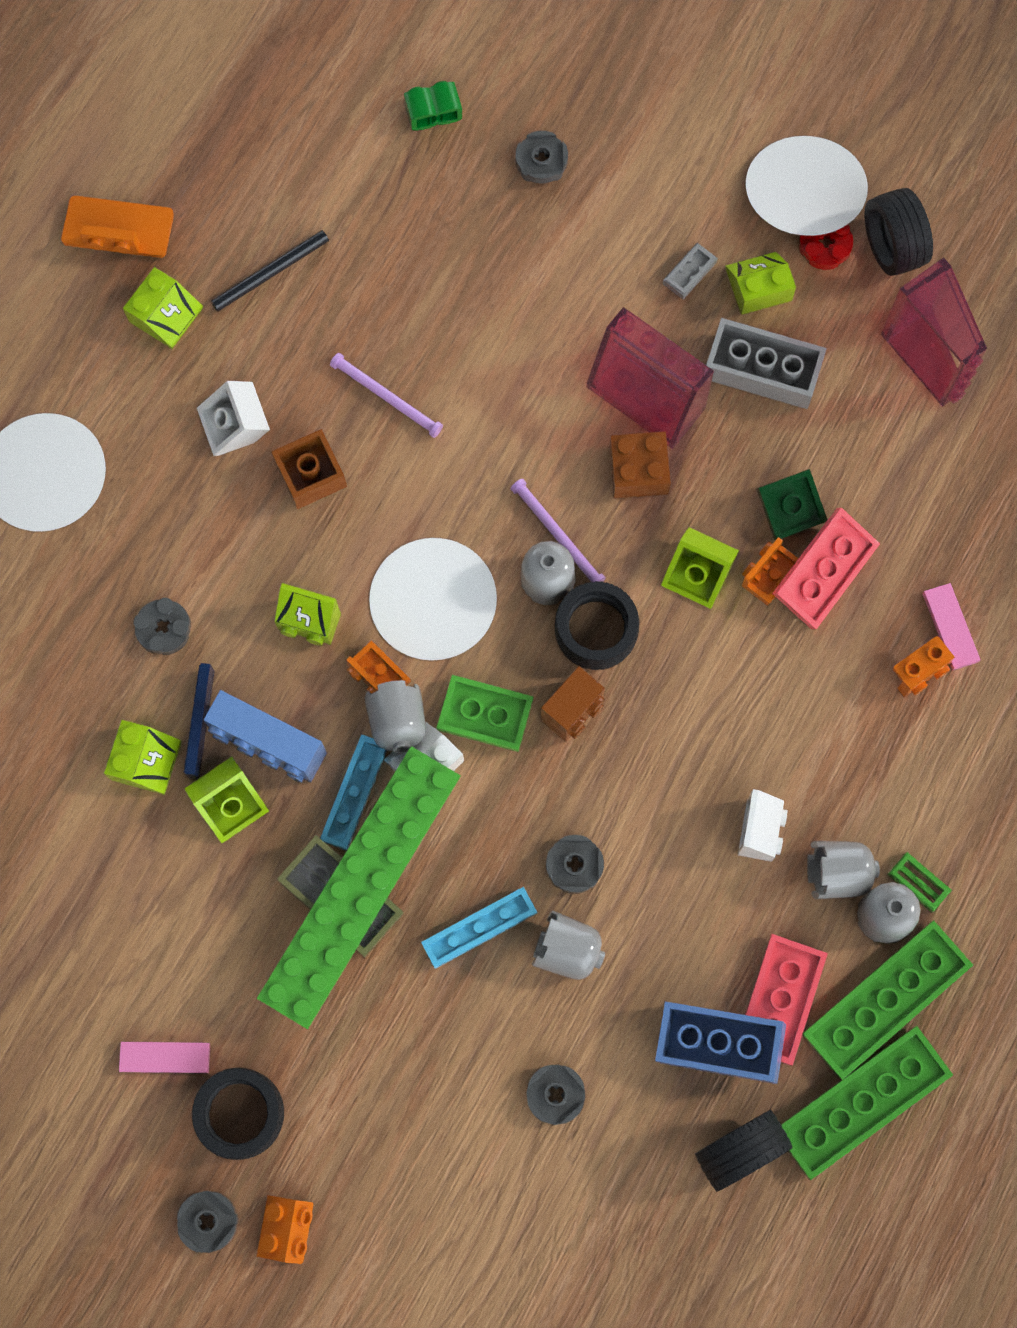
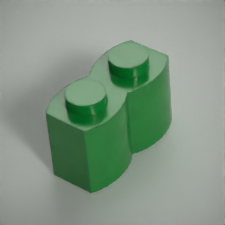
[404,81,462,131]

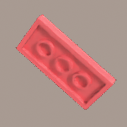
[772,508,880,629]
[745,934,828,1066]

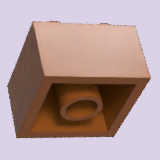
[271,429,347,509]
[609,431,671,498]
[541,666,605,742]

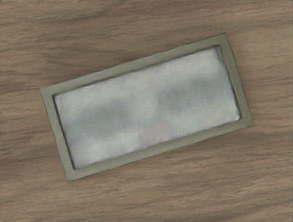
[277,835,404,958]

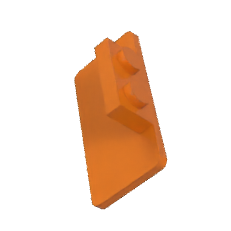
[61,196,174,258]

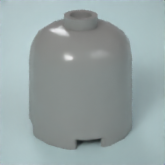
[520,541,575,605]
[365,680,426,754]
[807,841,880,899]
[857,882,921,944]
[532,910,605,980]

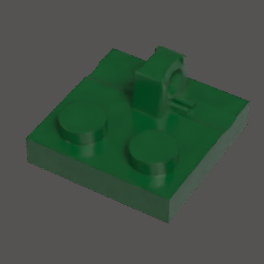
[756,469,828,540]

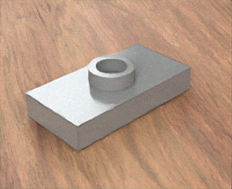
[663,243,718,300]

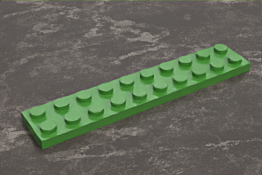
[257,746,461,1030]

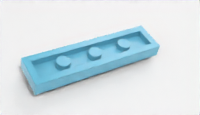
[320,734,387,851]
[421,887,537,969]

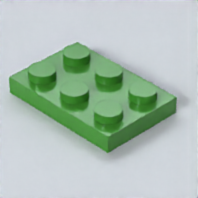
[437,675,534,752]

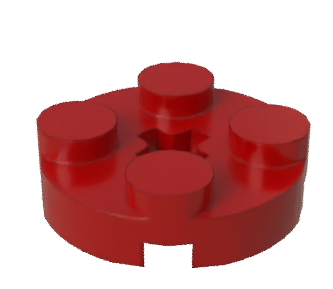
[799,224,853,270]

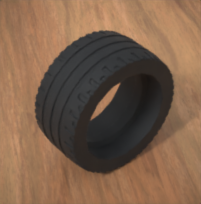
[864,188,933,276]
[555,581,640,670]
[192,1068,284,1160]
[695,1110,793,1192]

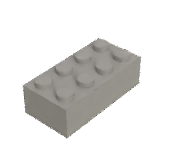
[703,318,827,409]

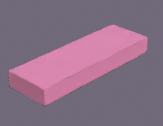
[923,583,980,671]
[119,1042,210,1073]

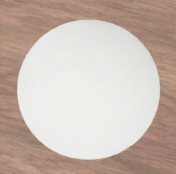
[746,136,868,236]
[0,413,106,532]
[369,538,497,660]

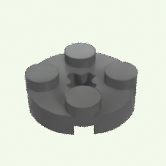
[516,131,568,183]
[134,598,191,655]
[546,835,604,894]
[526,1065,585,1125]
[177,1191,239,1253]

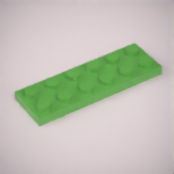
[802,920,973,1080]
[781,1026,953,1180]

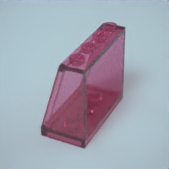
[881,257,987,407]
[586,307,714,449]

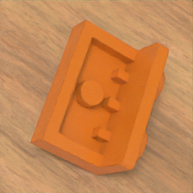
[742,537,799,606]
[893,636,955,697]
[346,640,411,694]
[256,1195,313,1264]

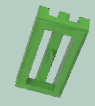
[887,852,952,913]

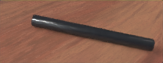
[211,230,329,312]

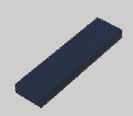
[184,663,215,780]

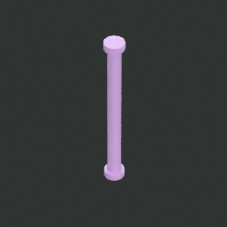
[330,353,443,438]
[510,479,606,582]

